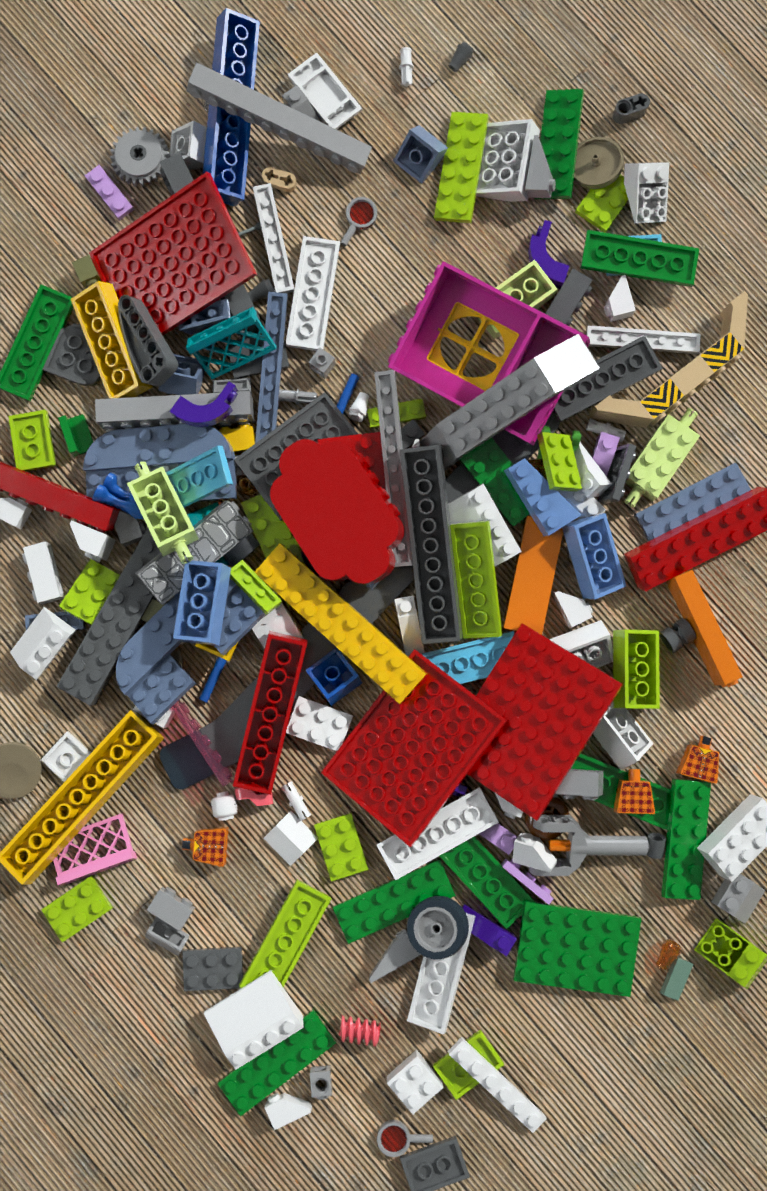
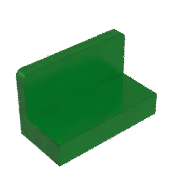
[58,414,93,457]

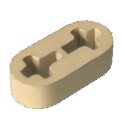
[262,167,297,192]

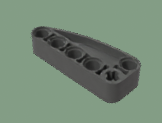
[118,295,178,387]

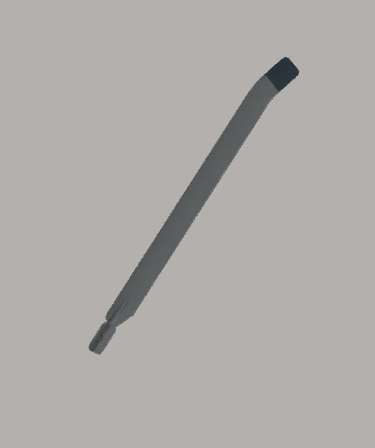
[160,410,560,790]

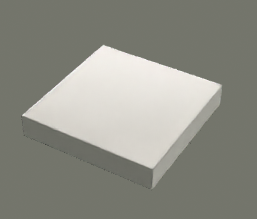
[40,731,92,782]

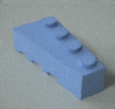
[504,458,581,536]

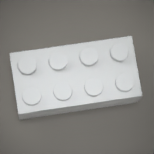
[697,794,767,882]

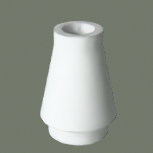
[348,392,369,422]

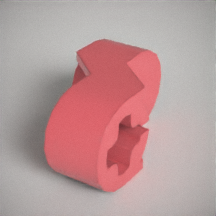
[235,788,273,806]

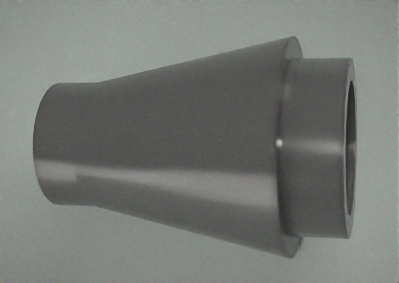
[448,42,474,72]
[248,279,276,303]

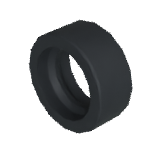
[223,533,261,567]

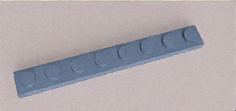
[255,292,288,443]

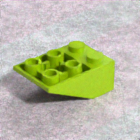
[694,918,767,989]

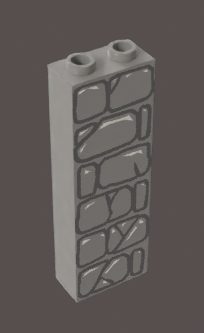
[135,500,253,605]

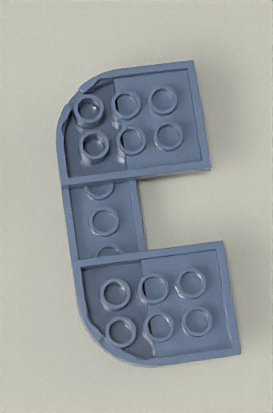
[83,424,237,502]
[116,579,266,724]

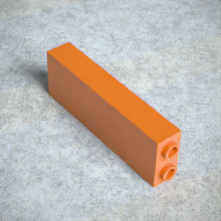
[502,515,563,635]
[666,570,743,688]

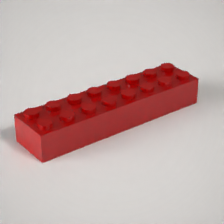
[623,486,767,592]
[233,631,307,795]

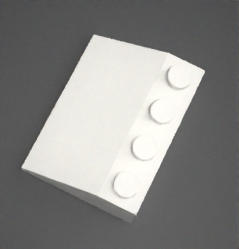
[476,119,540,202]
[448,484,522,566]
[204,970,303,1070]

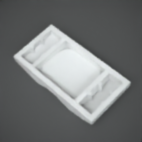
[288,53,362,130]

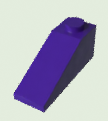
[462,904,517,956]

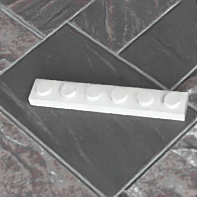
[253,183,294,293]
[586,326,701,354]
[448,1037,547,1133]

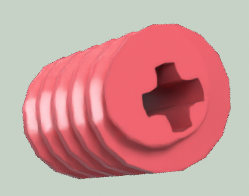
[339,1015,381,1047]

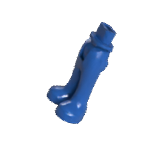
[93,473,145,521]

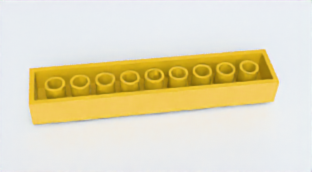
[255,543,427,704]
[0,710,164,885]

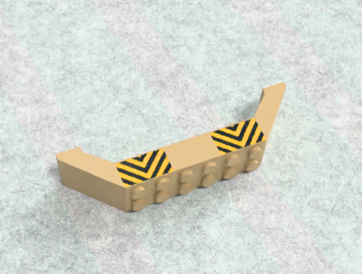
[589,291,748,428]

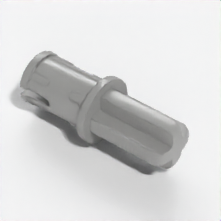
[279,389,317,404]

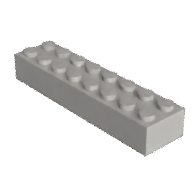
[95,391,255,432]

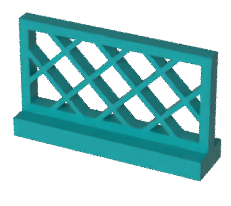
[186,307,277,379]

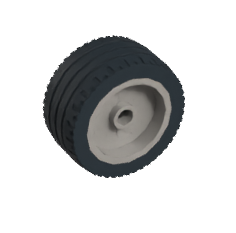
[407,896,469,960]

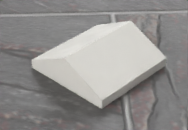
[263,811,318,866]

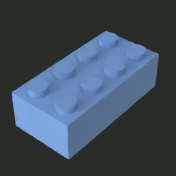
[173,560,231,646]

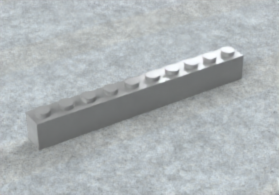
[186,62,372,174]

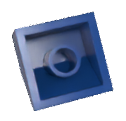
[305,647,362,706]

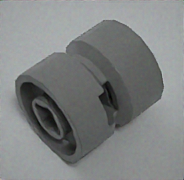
[659,618,697,653]

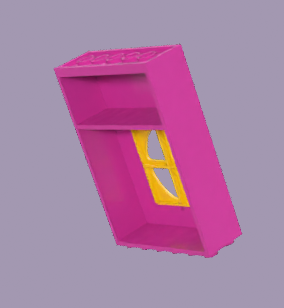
[388,261,590,446]

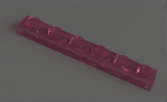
[171,699,233,787]

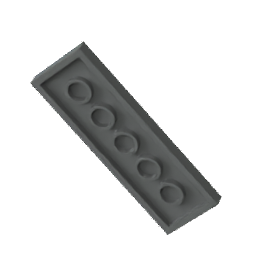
[553,335,663,422]

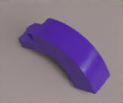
[528,220,569,289]
[169,381,238,427]

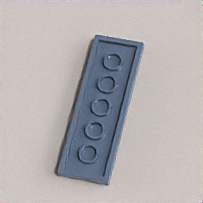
[635,462,751,541]

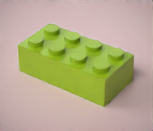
[613,629,660,709]

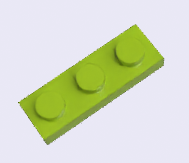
[367,399,426,429]
[230,560,282,615]

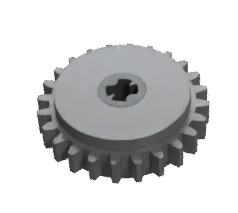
[110,127,170,187]

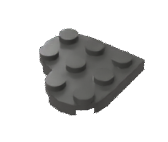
[43,323,101,386]

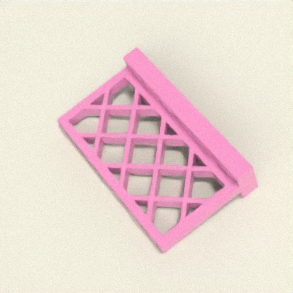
[53,814,137,885]

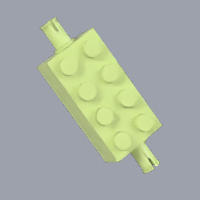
[624,408,700,508]
[127,462,199,564]

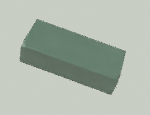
[660,955,694,1001]

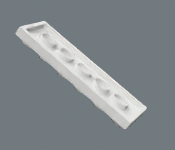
[286,236,340,351]
[377,787,499,880]
[407,913,475,1035]

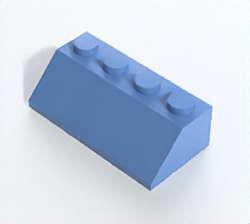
[562,513,626,600]

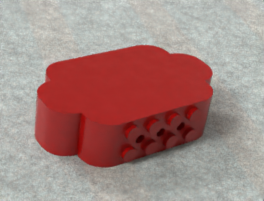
[270,439,404,584]

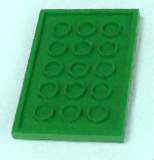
[513,900,642,997]

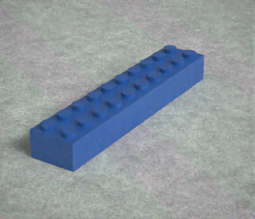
[203,8,260,207]

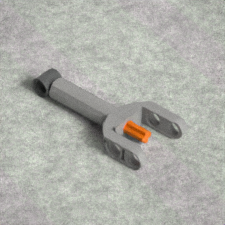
[529,815,666,876]

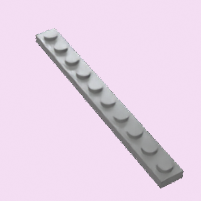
[374,370,413,567]

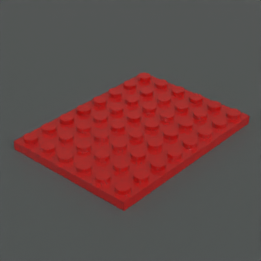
[89,172,257,336]
[468,623,623,821]
[321,649,508,847]

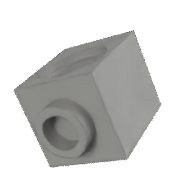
[308,347,336,379]
[310,1065,333,1100]

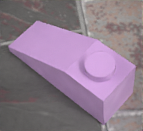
[591,432,620,476]

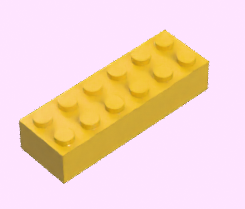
[71,281,152,399]

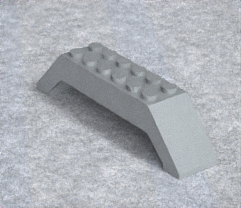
[420,334,600,471]

